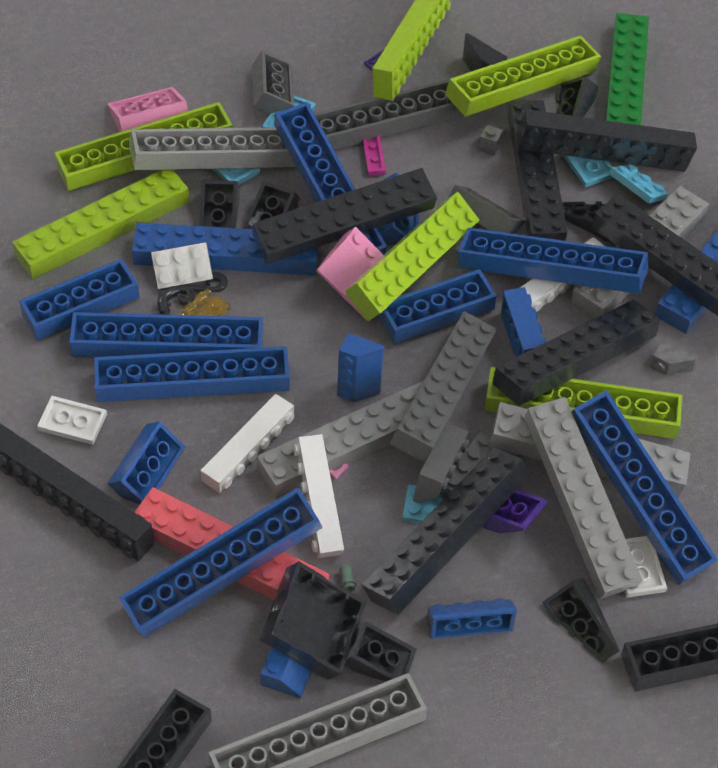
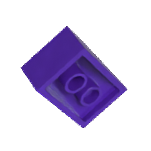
[483,490,547,533]

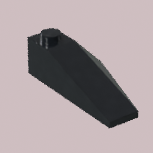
[556,76,599,117]
[562,201,610,241]
[542,578,620,662]

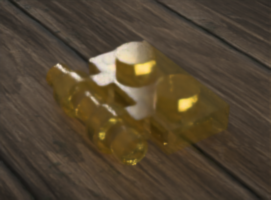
[182,288,230,316]

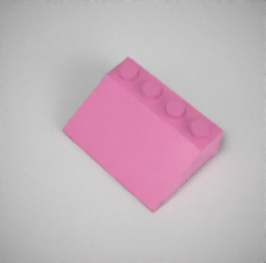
[107,87,188,132]
[316,227,384,322]

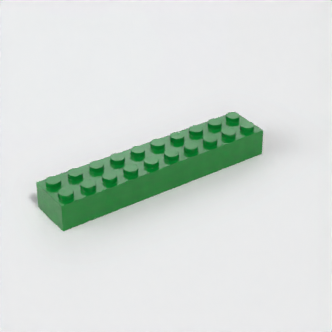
[605,13,649,125]

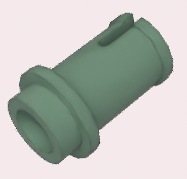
[339,565,357,592]

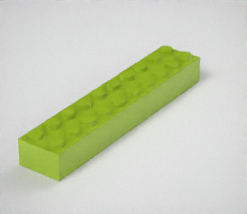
[373,0,451,101]
[445,35,601,117]
[54,102,233,191]
[12,169,190,280]
[344,192,479,321]
[484,367,683,439]

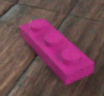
[363,135,386,177]

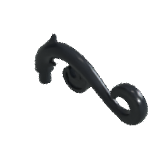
[157,272,228,315]

